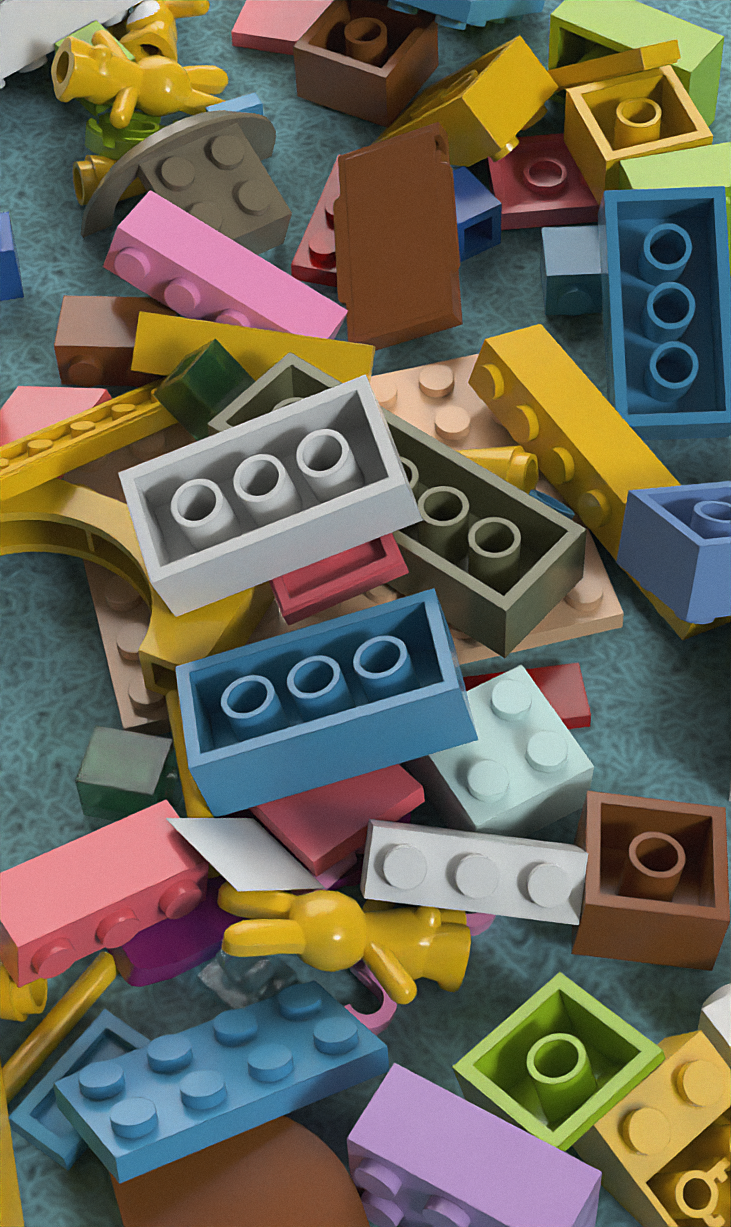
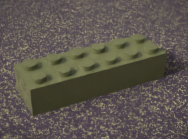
[207,352,587,658]

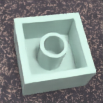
[405,665,594,838]

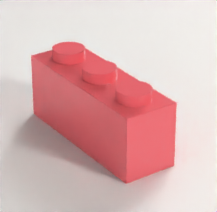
[0,799,209,988]

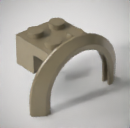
[81,110,292,255]

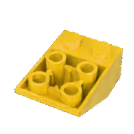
[572,1030,731,1227]

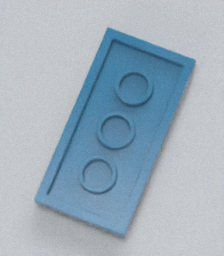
[53,980,390,1184]

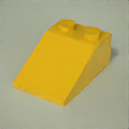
[371,35,559,167]

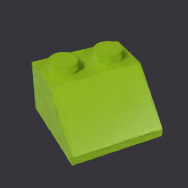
[452,972,666,1152]

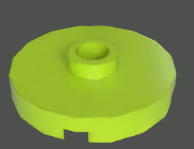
[85,111,179,160]

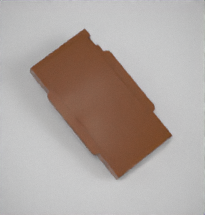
[333,122,463,351]

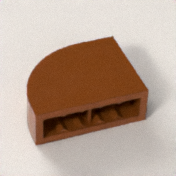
[109,1115,370,1227]

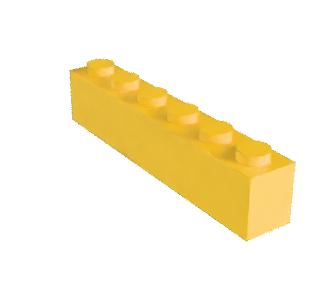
[468,324,731,641]

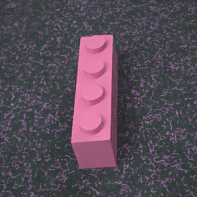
[103,190,348,340]

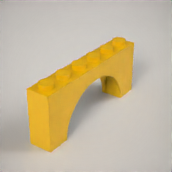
[0,478,275,696]

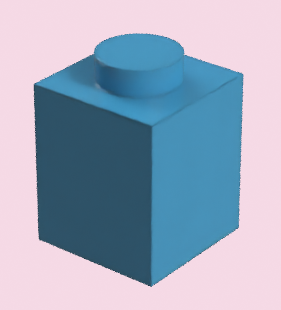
[540,225,602,316]

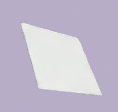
[166,818,325,892]

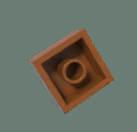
[293,0,439,128]
[571,790,730,971]

